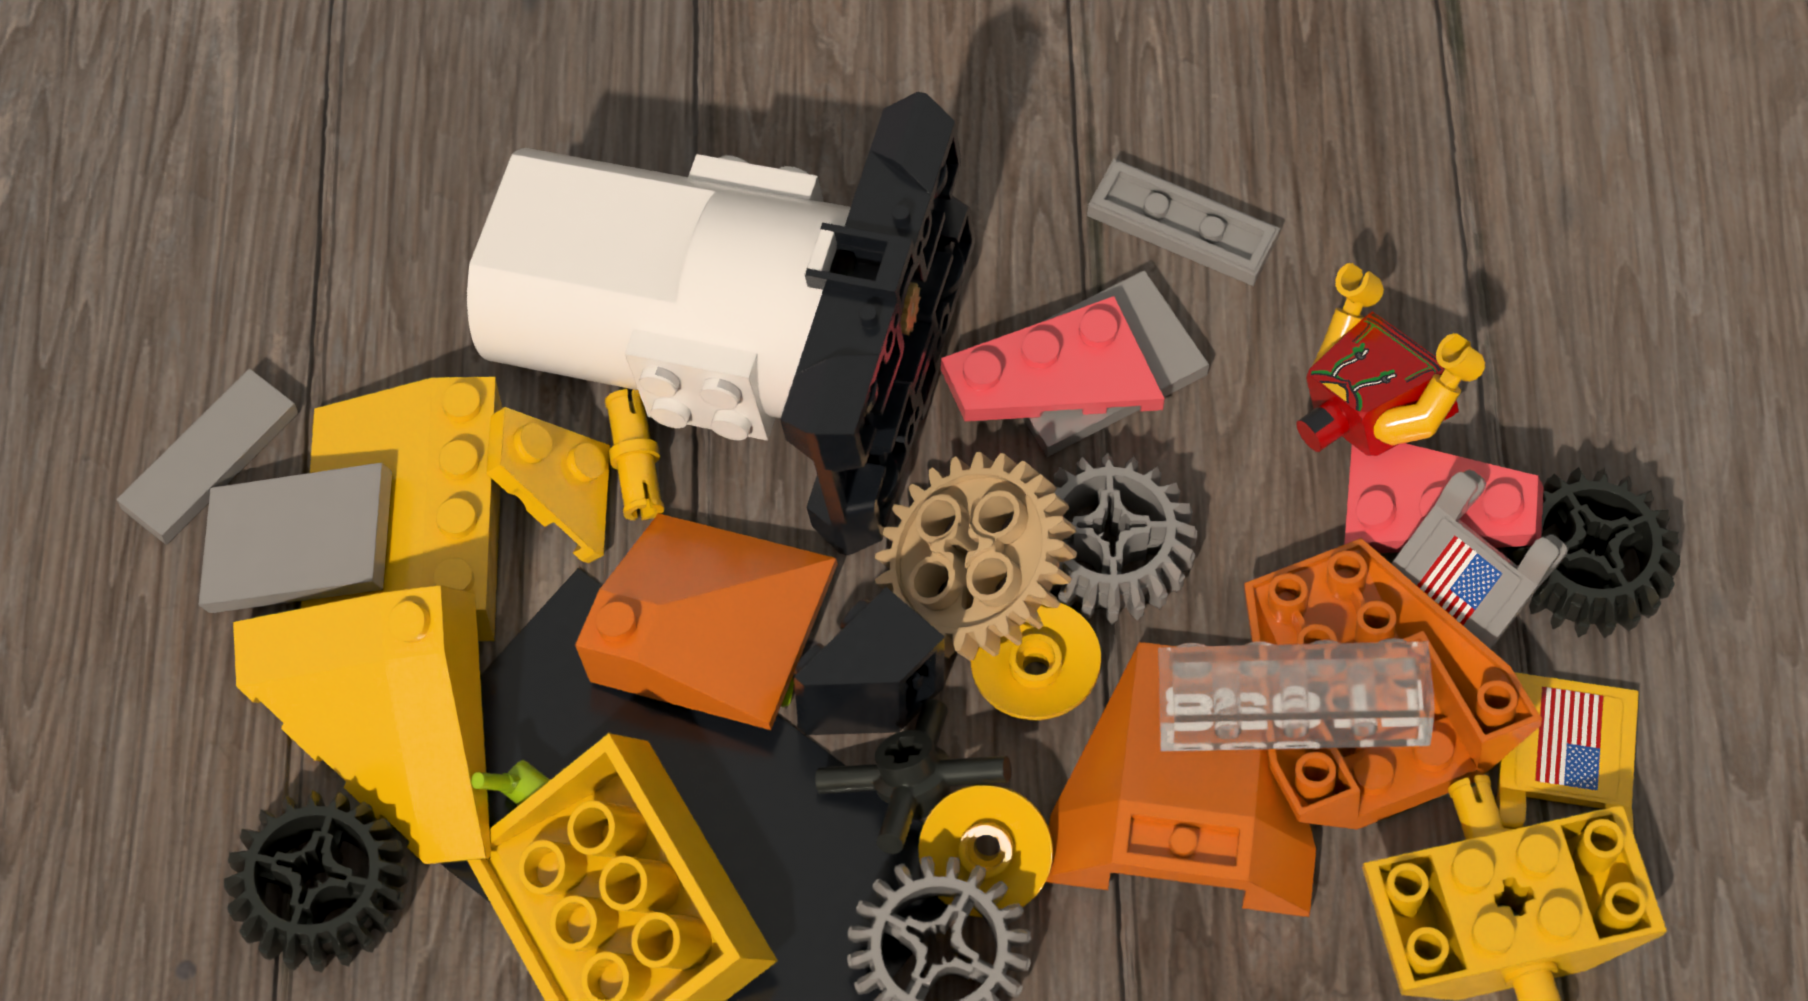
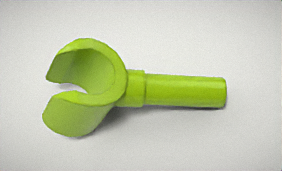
[471,760,550,806]

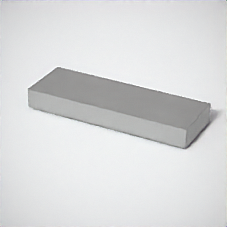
[1087,159,1280,286]
[116,368,298,545]

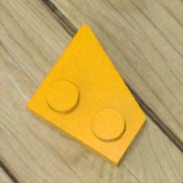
[486,407,610,563]

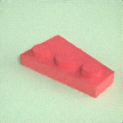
[941,296,1165,421]
[1344,443,1544,553]

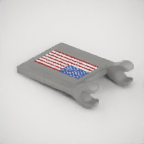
[1391,469,1568,649]

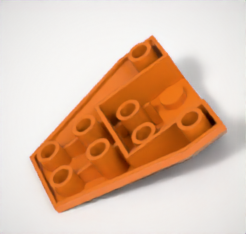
[1244,538,1542,830]
[1046,642,1316,917]

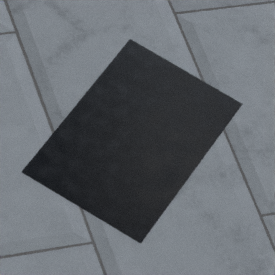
[391,568,948,1001]

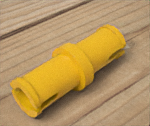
[605,389,665,521]

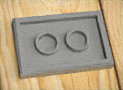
[1022,270,1209,457]
[198,462,392,613]

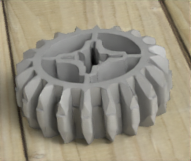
[1050,453,1197,625]
[847,856,1031,1001]

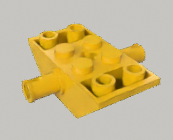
[1362,775,1667,1001]

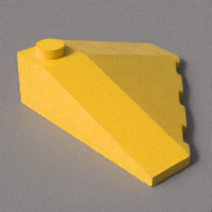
[233,585,491,864]

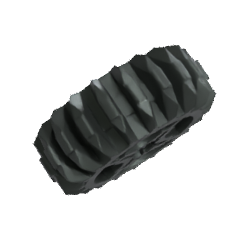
[1504,467,1680,639]
[224,789,409,973]

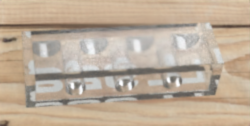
[1158,638,1435,751]

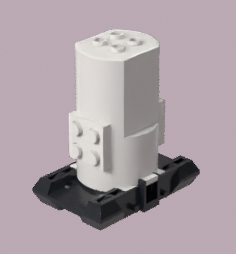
[467,92,976,555]

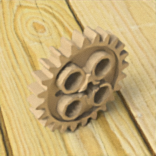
[875,452,1077,660]

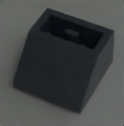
[794,587,945,735]

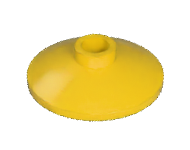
[970,603,1101,720]
[918,784,1053,917]

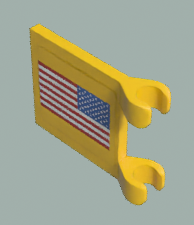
[1496,672,1639,832]

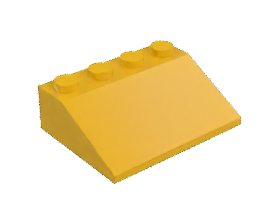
[301,377,503,641]
[468,733,778,1001]

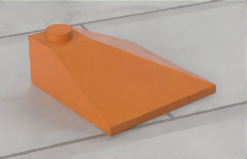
[575,513,838,730]

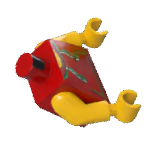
[1296,263,1485,456]

